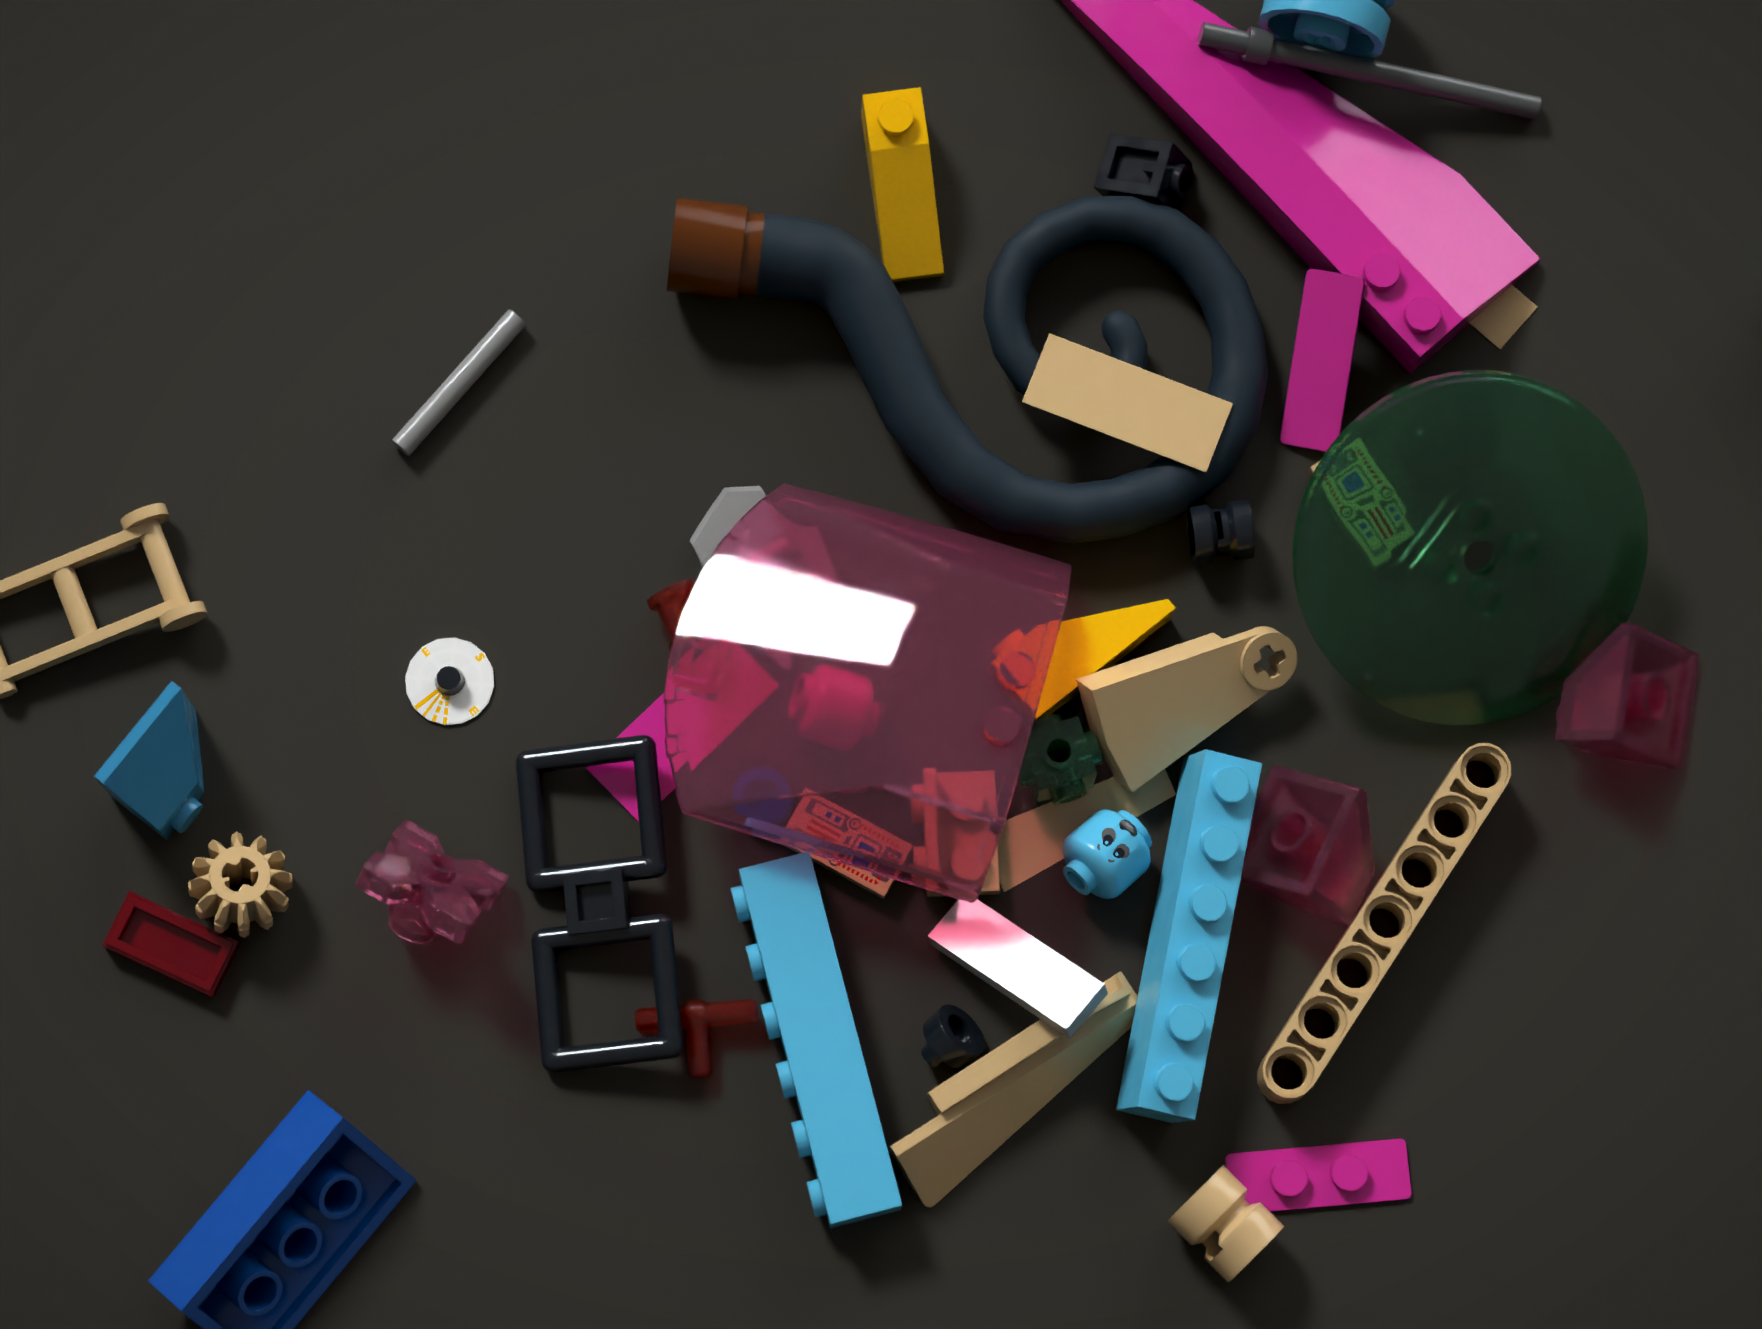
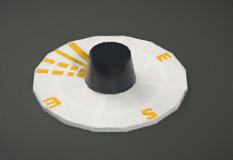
[405,637,494,725]

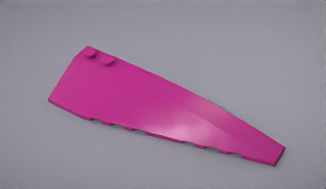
[1060,0,1540,374]

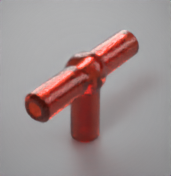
[635,999,758,1077]

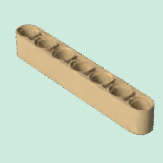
[1257,743,1511,1104]

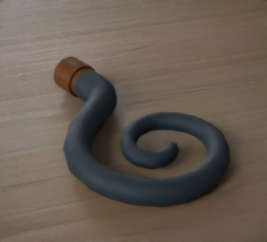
[667,196,1268,543]

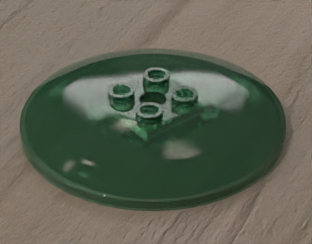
[1292,370,1648,725]

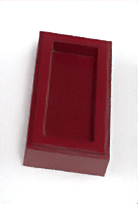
[102,891,241,999]

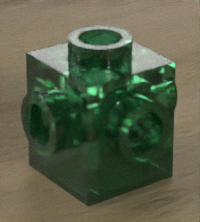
[1012,714,1103,805]

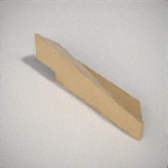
[889,971,1138,1208]

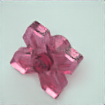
[355,820,509,944]

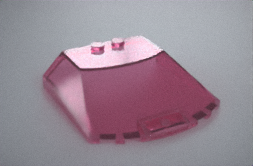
[664,483,1072,903]

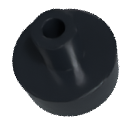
[921,1005,985,1069]

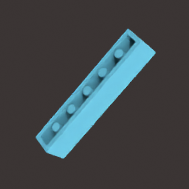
[1116,749,1262,1123]
[730,851,902,1228]

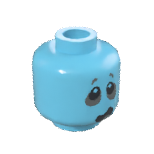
[1062,809,1152,899]

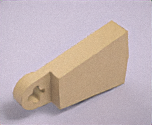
[1076,626,1297,793]

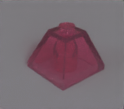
[1555,623,1700,770]
[1240,765,1375,926]

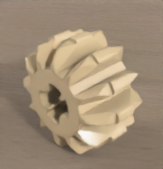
[188,831,293,938]

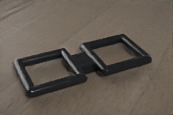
[516,735,684,1073]

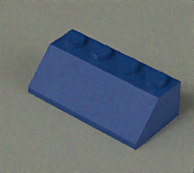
[148,1090,417,1329]

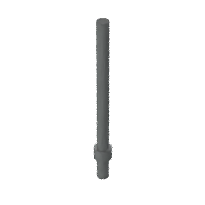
[1198,22,1541,120]

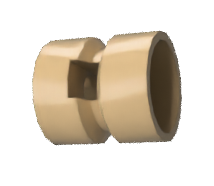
[1168,1165,1284,1282]

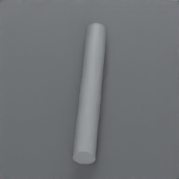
[391,309,526,456]

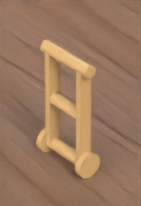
[0,503,208,699]

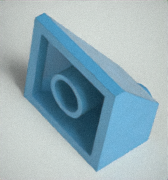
[94,681,205,840]

